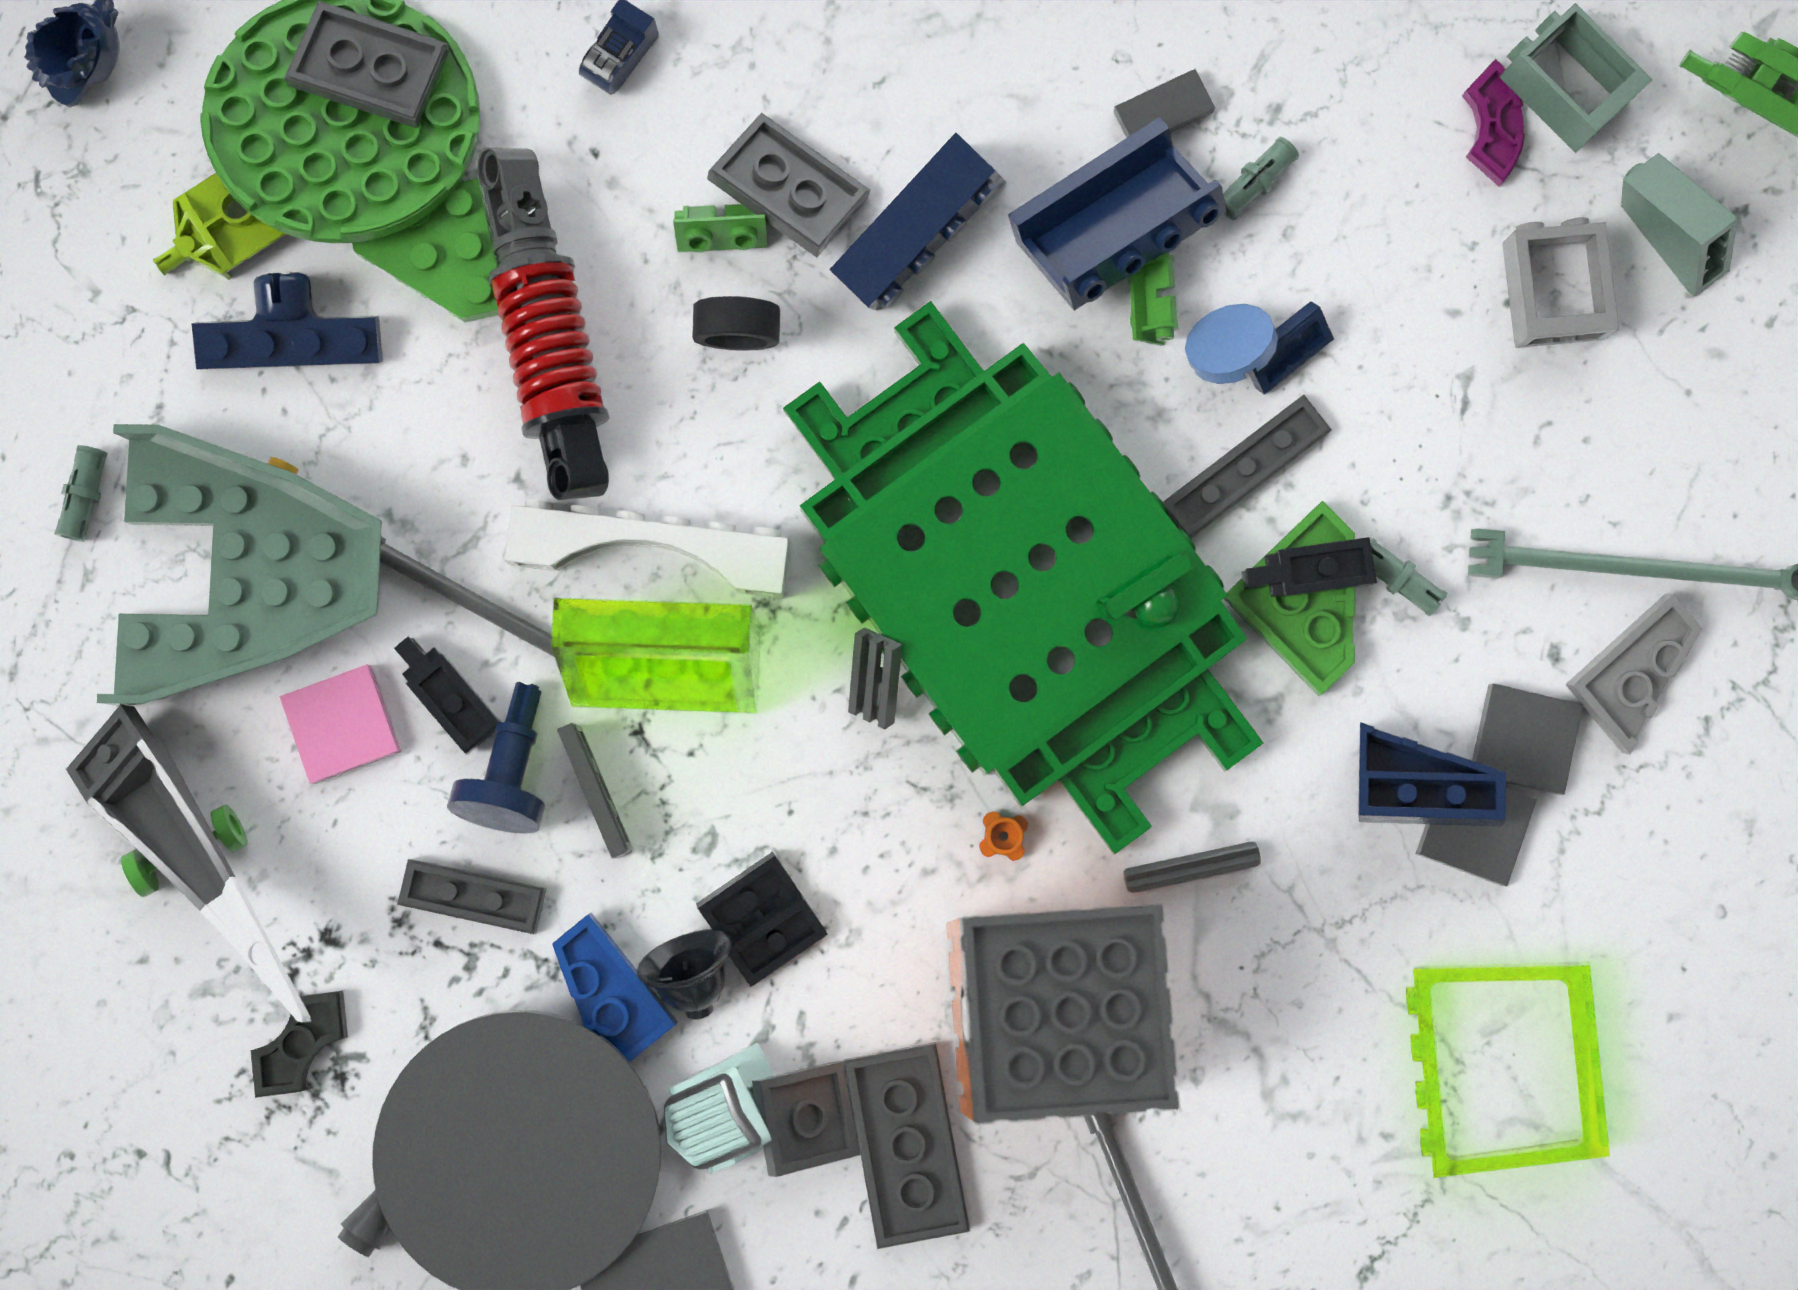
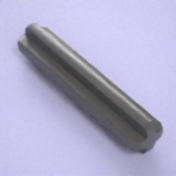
[1123,842,1261,893]

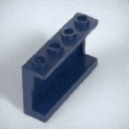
[1008,117,1226,311]

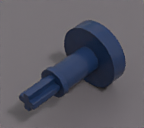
[447,682,545,834]

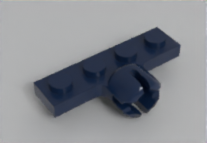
[191,272,383,370]

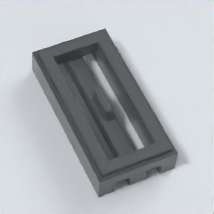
[848,627,902,730]

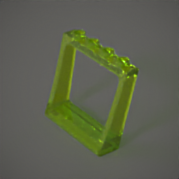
[1406,961,1610,1178]

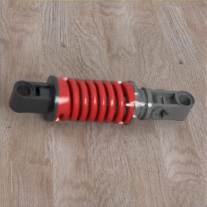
[478,147,609,500]

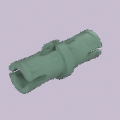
[1223,136,1299,220]
[54,445,108,542]
[1370,538,1447,616]

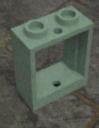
[1499,3,1653,153]

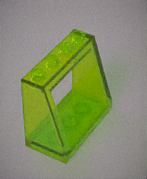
[551,598,761,714]

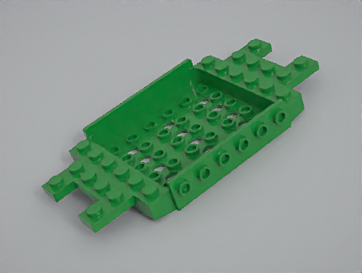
[783,301,1264,855]

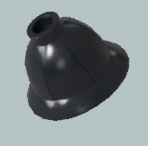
[637,929,732,1020]

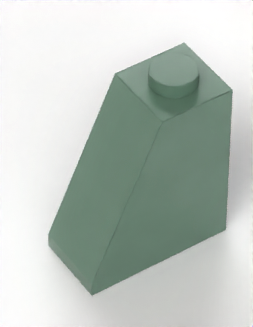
[1621,153,1738,297]

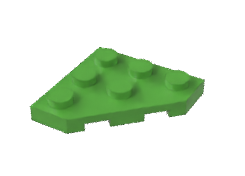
[352,178,499,322]
[1224,500,1355,696]

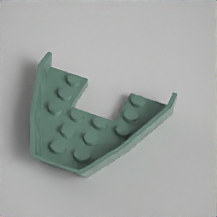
[97,424,382,706]

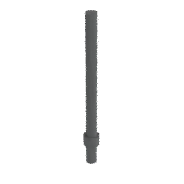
[380,536,576,664]
[1084,1113,1178,1290]

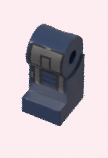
[579,0,659,95]

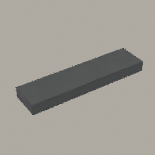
[1163,394,1332,539]

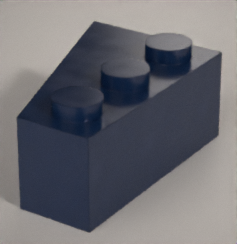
[1358,722,1506,827]

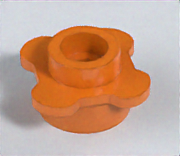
[979,811,1028,861]

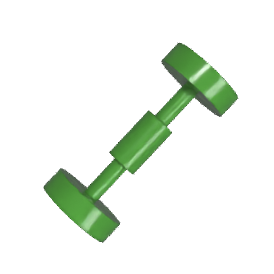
[121,804,248,897]

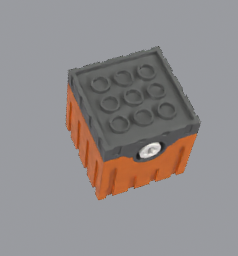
[946,904,1180,1124]

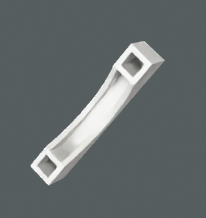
[504,500,790,599]

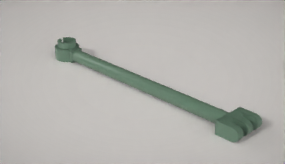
[1468,529,1798,600]

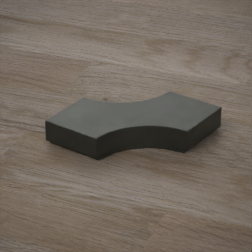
[250,990,348,1098]

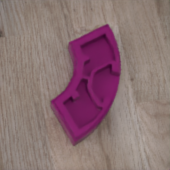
[1462,58,1525,187]

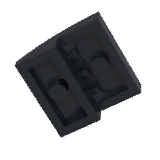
[696,851,828,987]

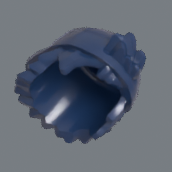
[24,0,120,108]

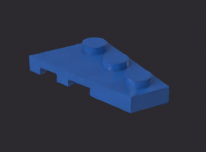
[552,913,678,1062]

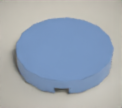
[1185,304,1278,384]

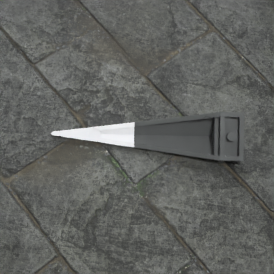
[66,704,311,1022]

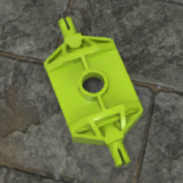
[152,173,286,280]

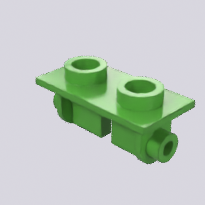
[673,204,768,252]
[1128,252,1178,346]

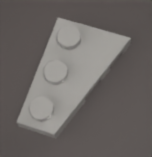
[1565,594,1702,754]

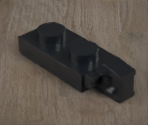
[1241,537,1377,598]
[394,636,501,755]

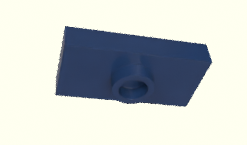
[1248,301,1334,395]

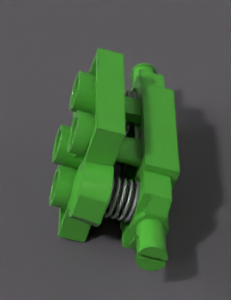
[1679,31,1798,138]

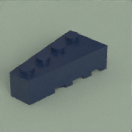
[829,132,1006,311]

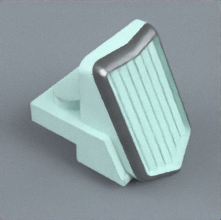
[664,1043,774,1174]

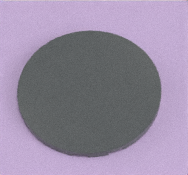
[372,1010,661,1290]

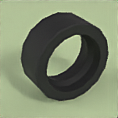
[692,296,780,351]

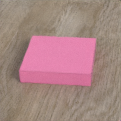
[279,664,402,784]

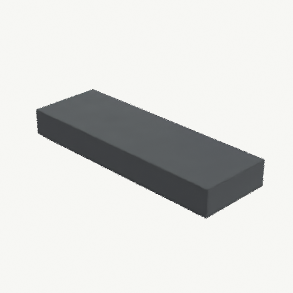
[557,723,633,859]
[397,859,547,934]

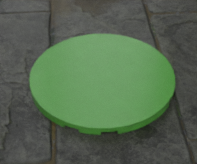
[200,0,480,243]

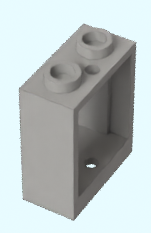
[1502,217,1619,348]

